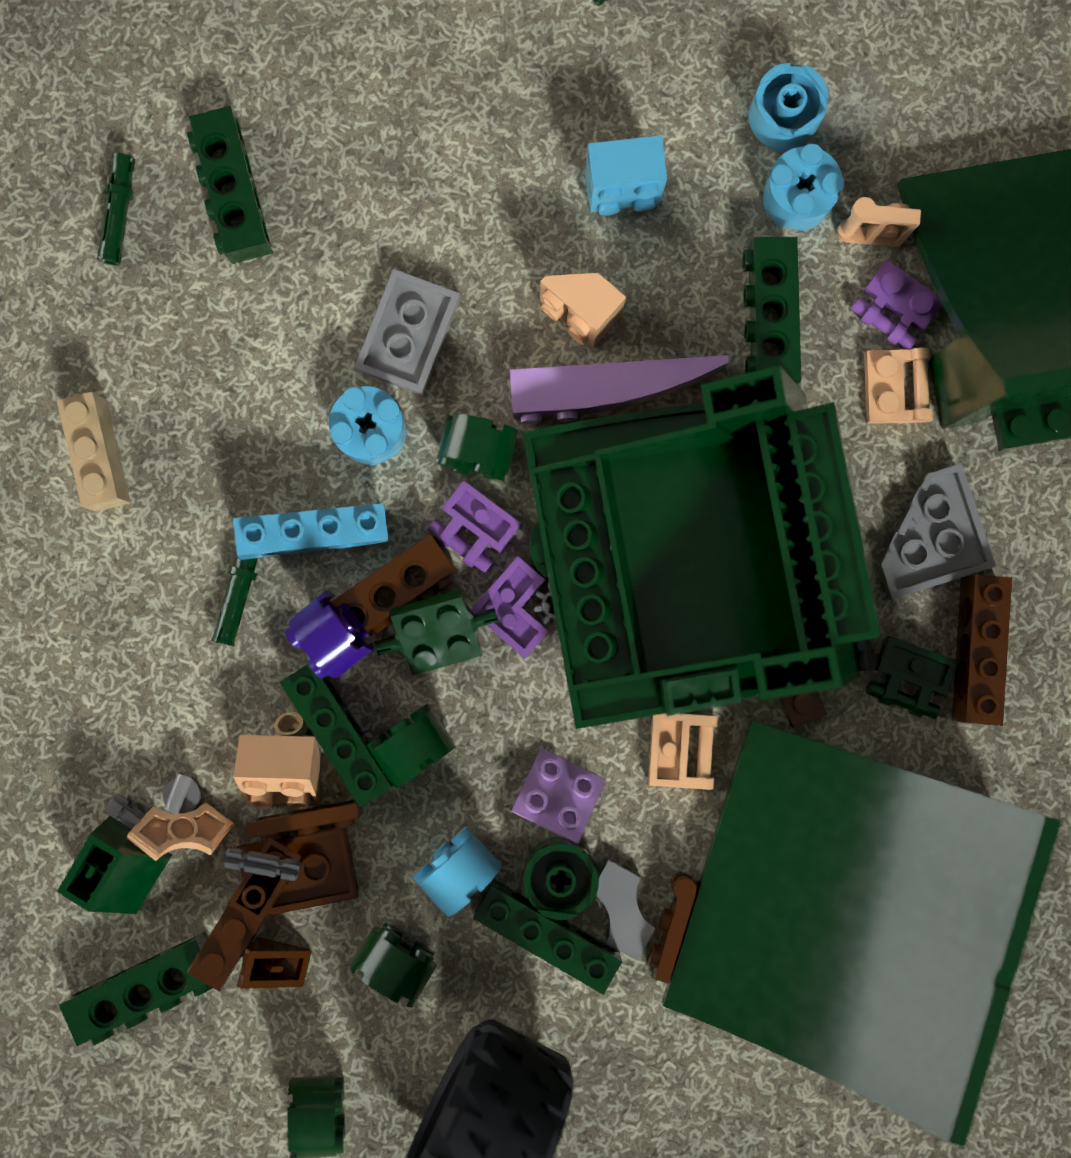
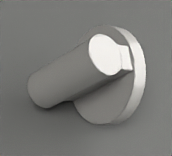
[163,774,201,814]

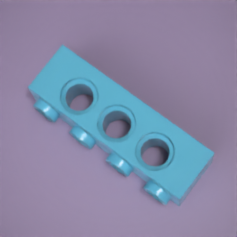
[233,503,388,560]

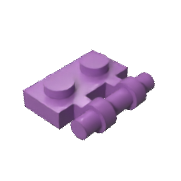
[851,260,942,350]
[427,480,522,573]

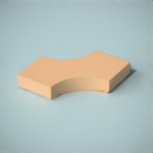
[126,802,235,861]

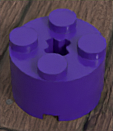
[284,590,374,679]

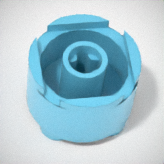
[748,63,829,152]
[763,144,844,231]
[329,386,407,465]
[412,826,501,917]

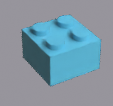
[585,135,667,216]

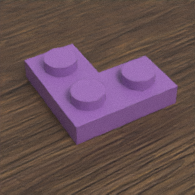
[472,556,549,659]

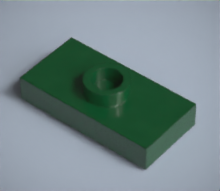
[660,663,742,716]

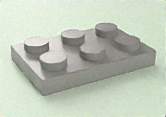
[354,268,461,396]

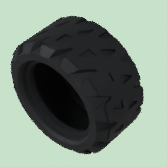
[406,1019,574,1158]

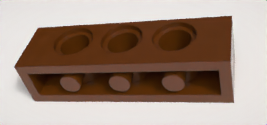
[332,534,457,635]
[952,574,1012,726]

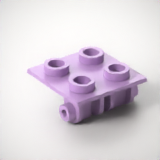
[511,748,606,845]

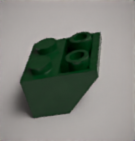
[57,816,172,914]

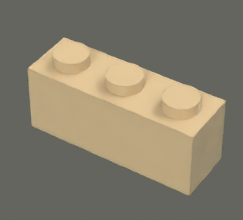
[56,392,131,512]

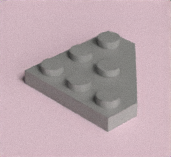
[877,463,996,600]

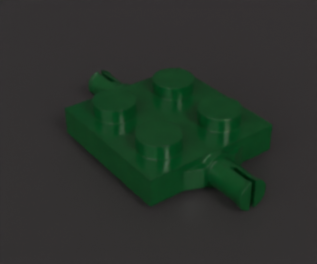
[374,589,499,675]

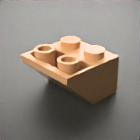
[540,273,626,348]
[233,735,320,810]

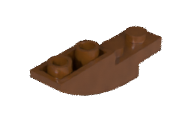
[187,837,302,992]

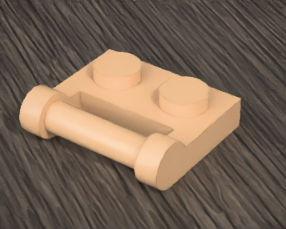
[836,197,921,247]
[864,348,934,424]
[648,713,718,790]

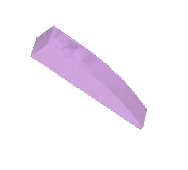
[510,355,729,424]

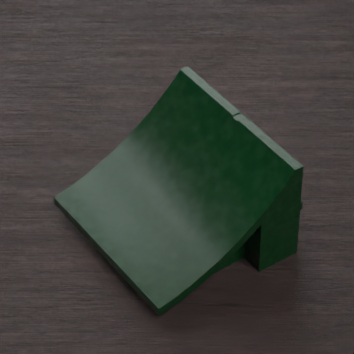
[897,149,1071,451]
[522,365,882,729]
[662,720,1062,1148]

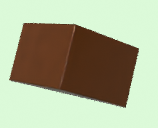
[237,937,312,989]

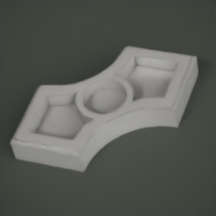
[596,858,655,961]

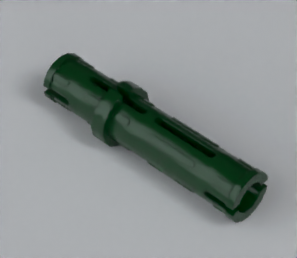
[96,153,136,266]
[211,553,258,647]

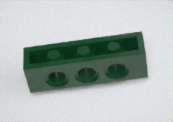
[187,106,273,264]
[742,237,801,384]
[280,664,394,808]
[473,878,622,995]
[59,932,212,1046]

